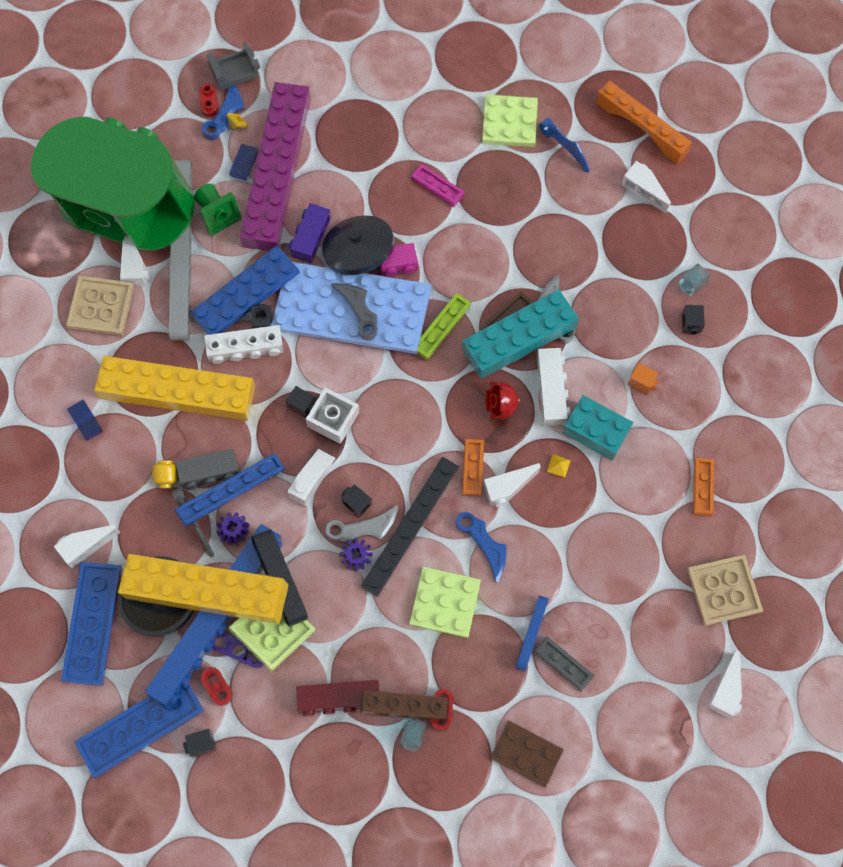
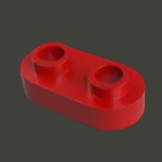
[199,83,218,117]
[201,667,233,706]
[431,689,454,731]

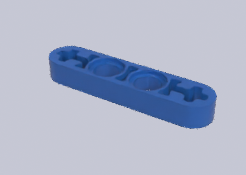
[515,595,549,672]

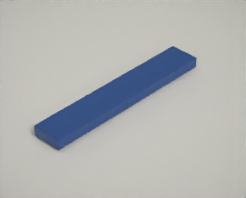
[174,453,285,527]

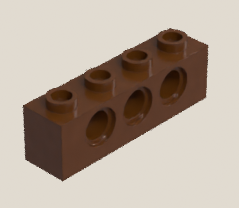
[360,690,447,722]

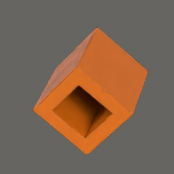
[627,363,659,395]

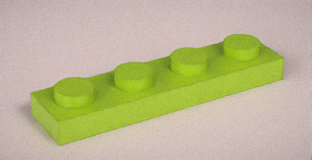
[417,293,472,361]

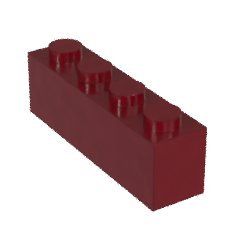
[296,680,379,717]

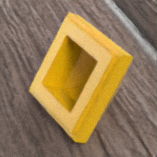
[227,113,249,130]
[547,454,571,478]

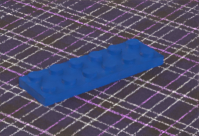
[190,246,300,335]
[61,562,122,686]
[74,684,205,779]

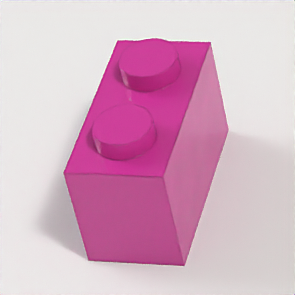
[380,243,418,277]

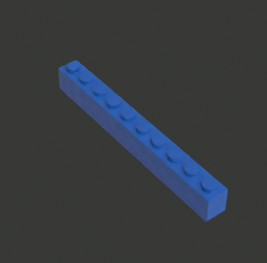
[145,524,282,709]

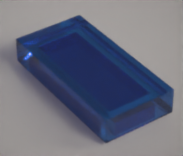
[229,143,259,181]
[67,399,103,441]

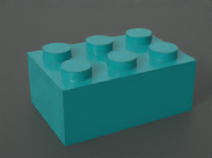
[562,395,634,461]

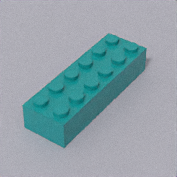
[462,289,579,379]

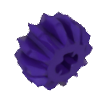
[216,512,250,545]
[339,537,373,572]

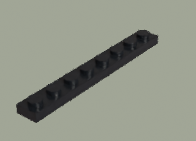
[361,456,459,597]

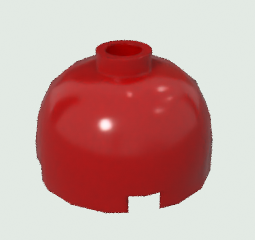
[485,381,520,420]

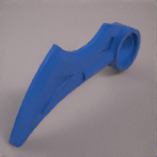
[202,86,244,140]
[539,118,590,173]
[456,512,506,582]

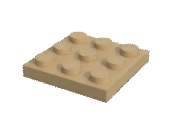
[66,275,134,336]
[687,555,763,626]

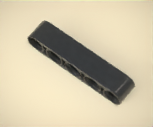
[251,529,308,627]

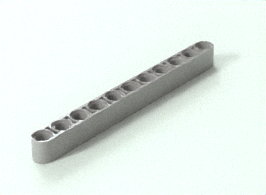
[169,160,193,341]

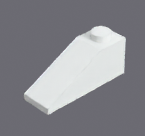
[622,161,671,214]
[120,232,150,286]
[288,449,335,507]
[483,463,541,507]
[54,525,121,569]
[707,650,742,719]

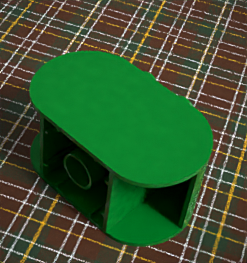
[31,117,195,251]

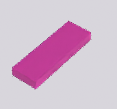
[411,164,465,207]

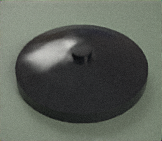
[322,215,395,275]
[118,556,195,637]

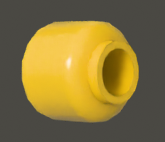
[153,461,178,488]

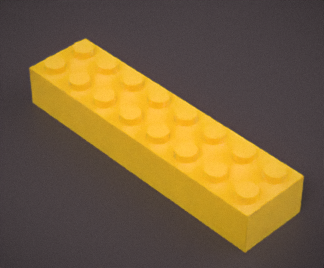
[94,356,255,421]
[118,554,289,624]

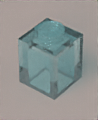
[679,263,711,296]
[401,719,426,752]

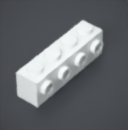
[205,325,284,364]

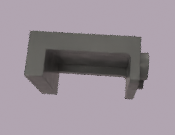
[206,42,261,91]

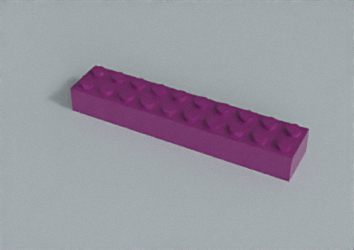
[240,82,311,251]

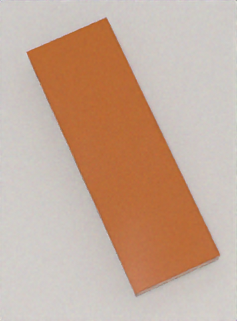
[462,439,484,497]
[693,458,714,516]

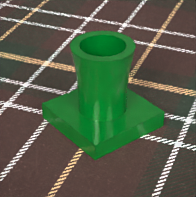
[194,184,242,237]

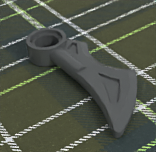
[331,283,378,340]
[171,488,214,557]

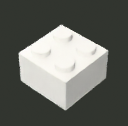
[306,388,359,444]

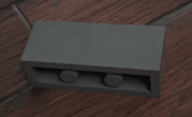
[176,449,239,490]

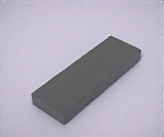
[534,636,595,692]

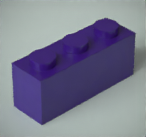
[289,203,331,264]

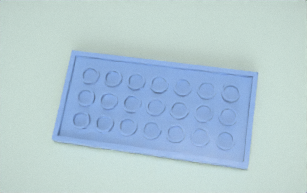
[271,262,432,354]

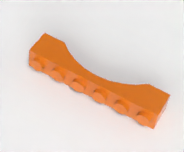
[596,80,692,165]

